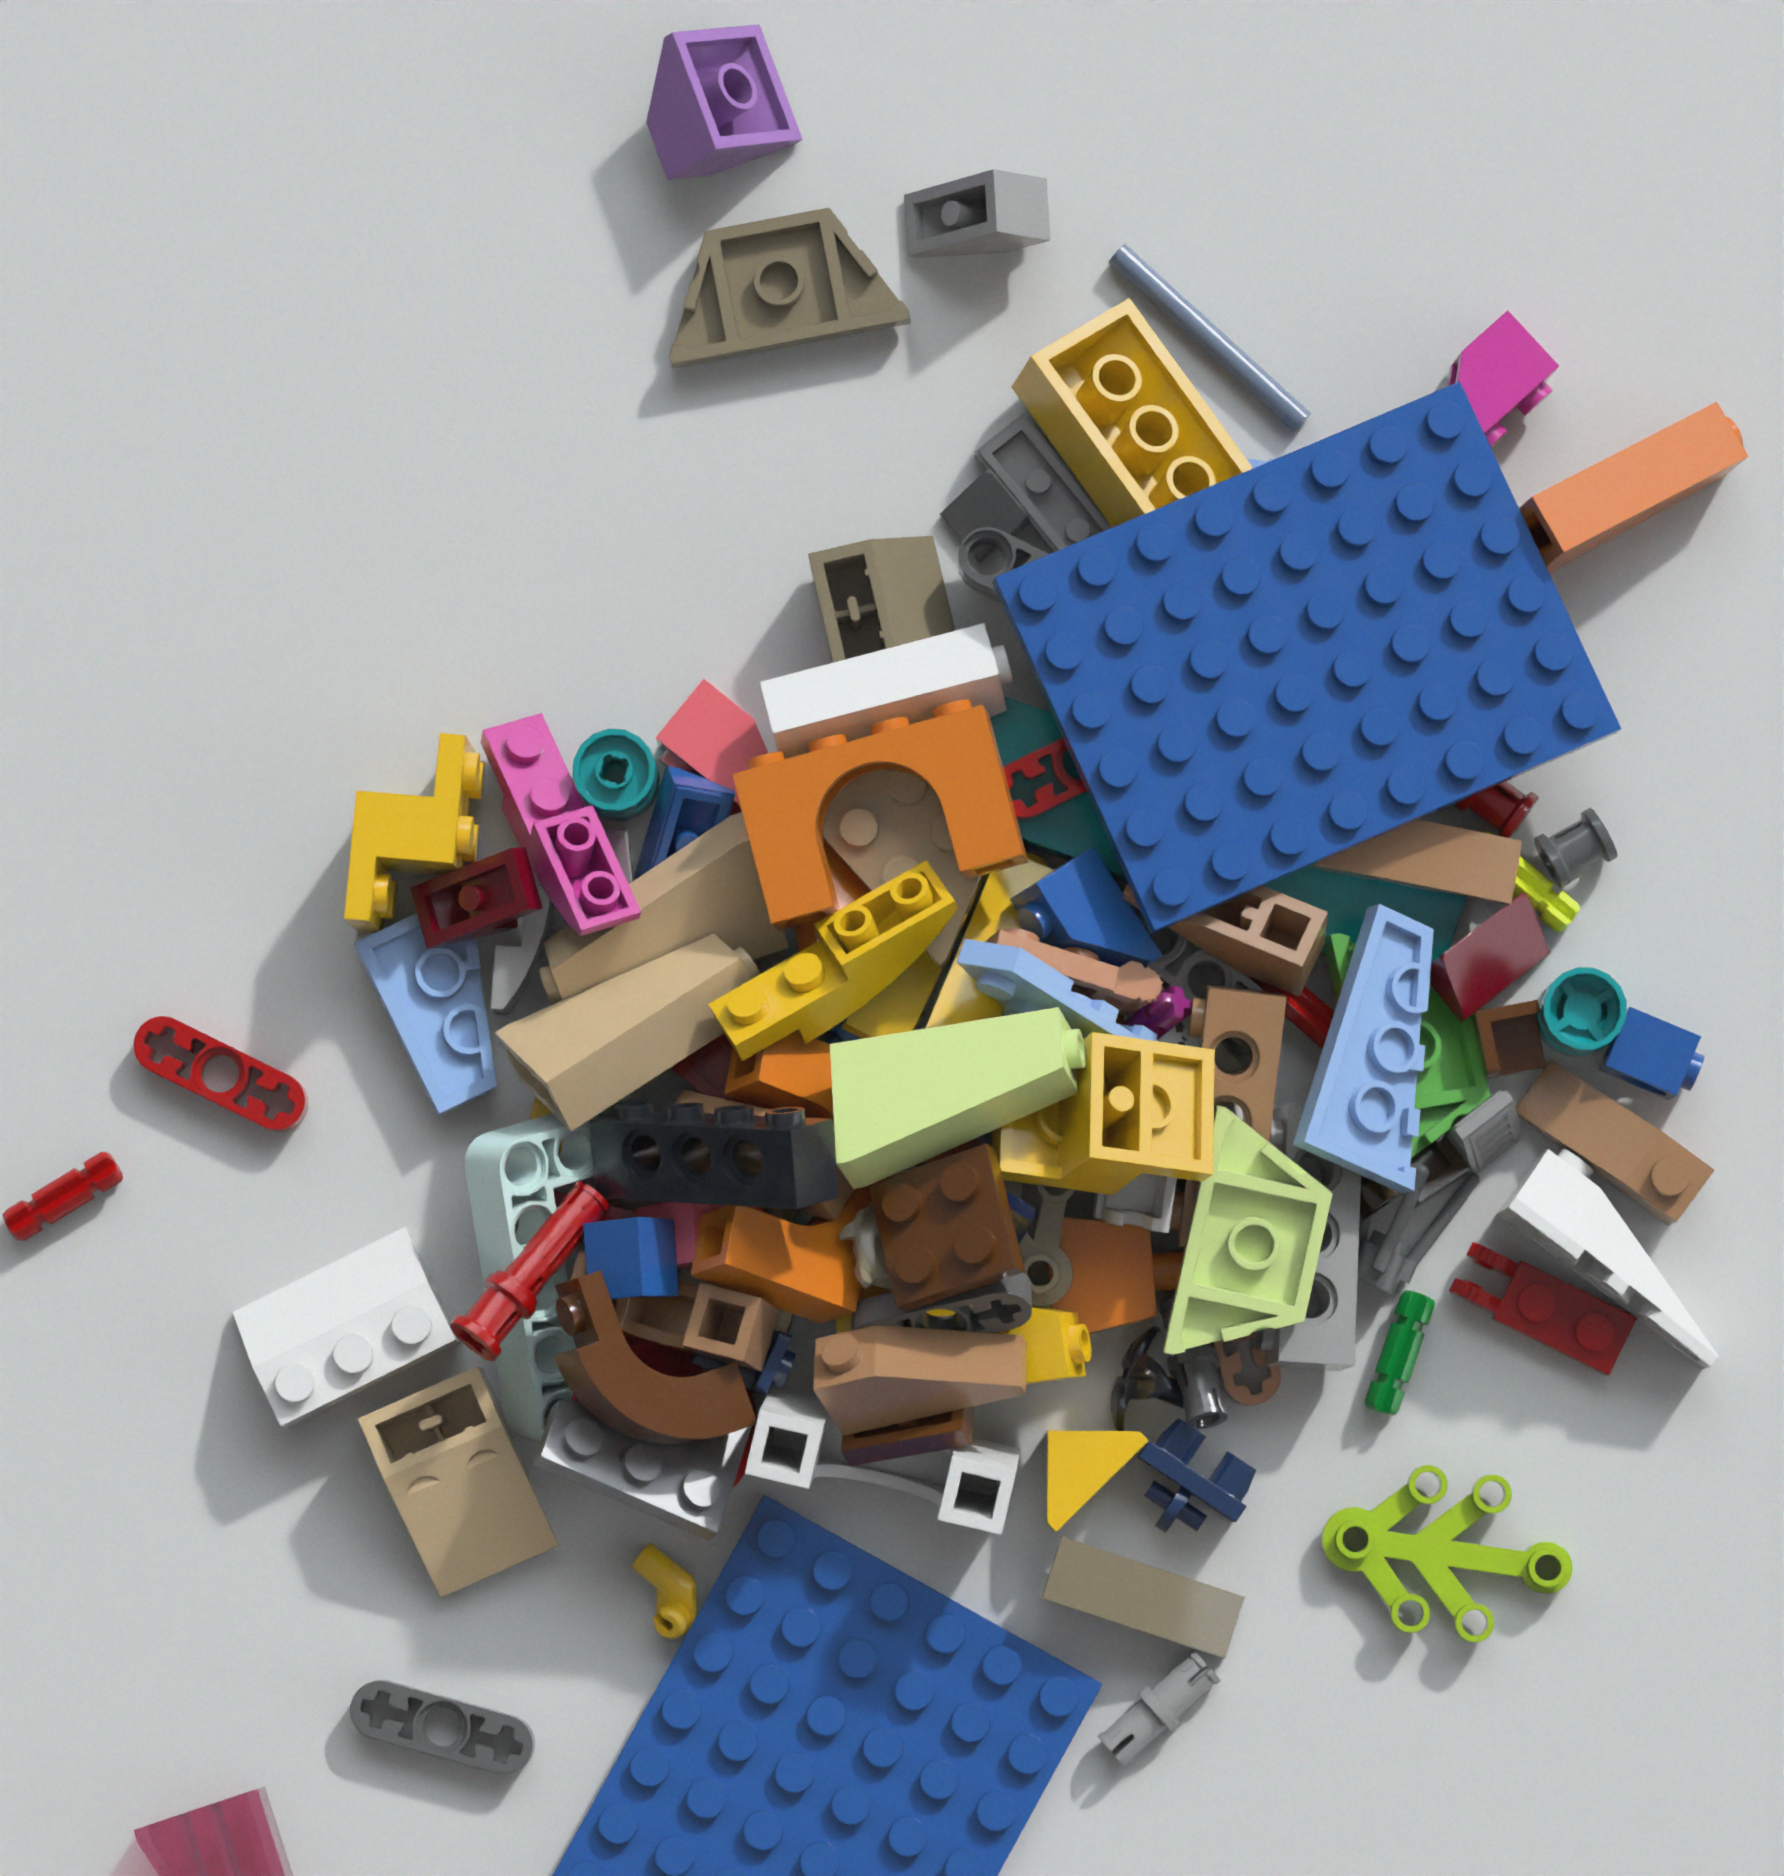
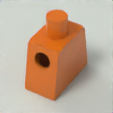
[1048,1217,1184,1335]

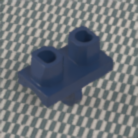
[1137,1418,1256,1533]

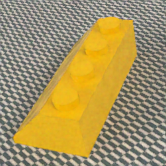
[1011,298,1253,528]

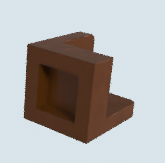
[1472,1000,1546,1080]

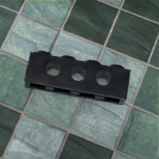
[589,1100,839,1209]

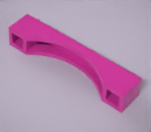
[1447,310,1559,447]

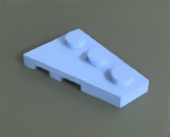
[354,913,497,1117]
[956,939,1158,1041]

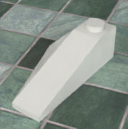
[1496,1148,1719,1368]

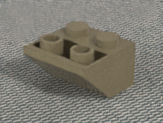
[808,536,955,663]

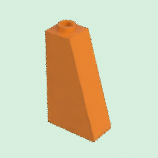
[1519,402,1749,574]

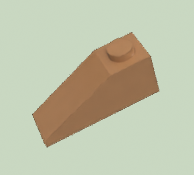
[1123,884,1328,997]
[1516,1060,1714,1226]
[813,1325,1027,1436]

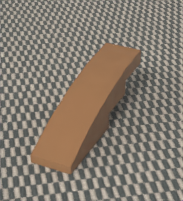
[1308,819,1522,904]

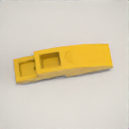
[708,860,958,1061]

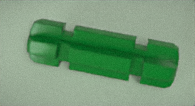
[1365,1290,1435,1416]

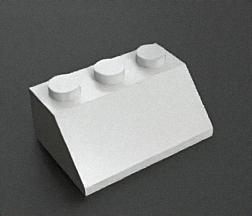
[233,1227,461,1427]

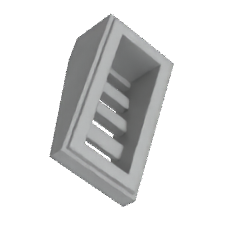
[1444,1090,1522,1173]

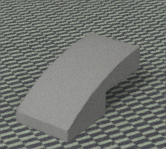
[490,884,554,1015]

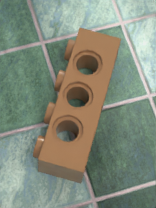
[1169,984,1286,1247]

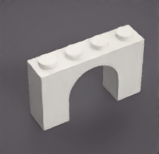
[745,1389,1020,1535]

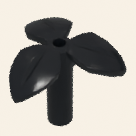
[1111,1325,1184,1431]

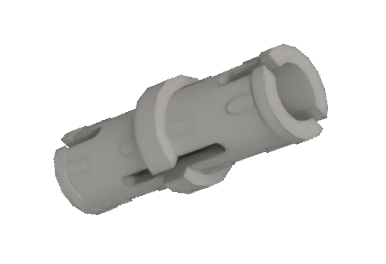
[1097,1650,1221,1767]

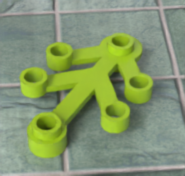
[1322,1465,1573,1642]

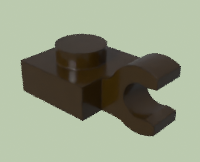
[1360,1134,1470,1221]

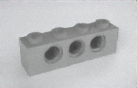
[1255,1103,1361,1371]

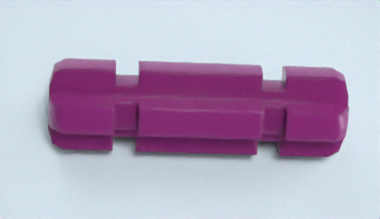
[1121,986,1192,1041]

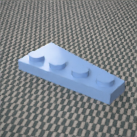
[1293,904,1434,1194]

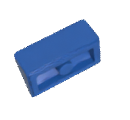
[635,766,735,880]

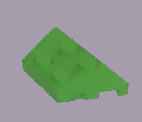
[1324,933,1491,1158]

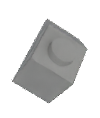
[904,169,1050,258]

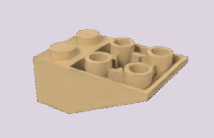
[358,1366,559,1598]

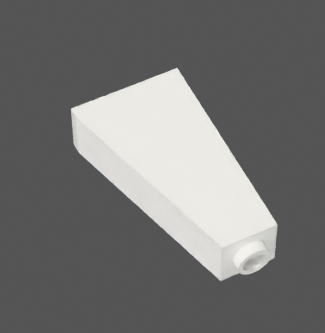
[760,623,1013,759]

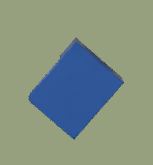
[583,1217,679,1300]

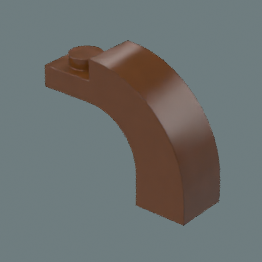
[553,1270,757,1444]

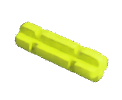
[1485,831,1580,932]

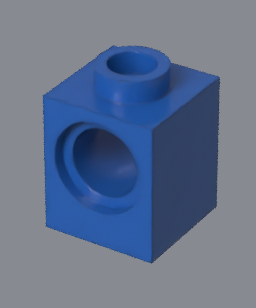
[1598,1006,1705,1100]

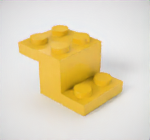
[344,733,485,933]
[992,1032,1215,1195]

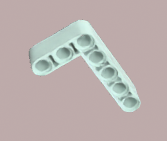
[465,1104,615,1442]

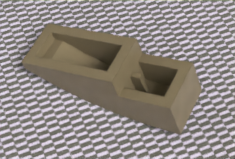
[1041,1536,1245,1658]

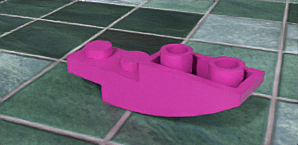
[480,713,641,936]

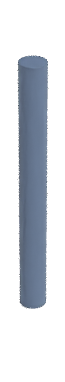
[1108,244,1311,432]

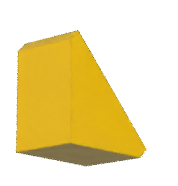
[1046,1430,1149,1532]

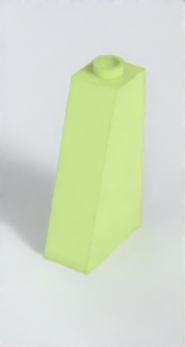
[830,1007,1086,1189]

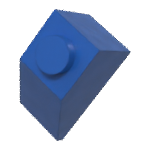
[1010,847,1163,967]

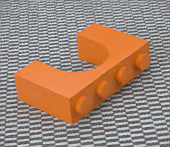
[732,700,1028,931]
[691,1031,872,1324]

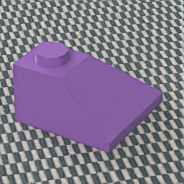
[646,24,803,180]

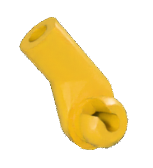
[631,1542,697,1639]

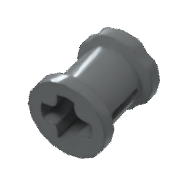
[1534,808,1618,888]

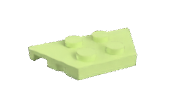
[1163,1105,1333,1355]

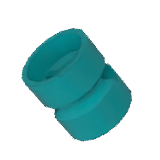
[572,728,660,822]
[1536,967,1627,1057]

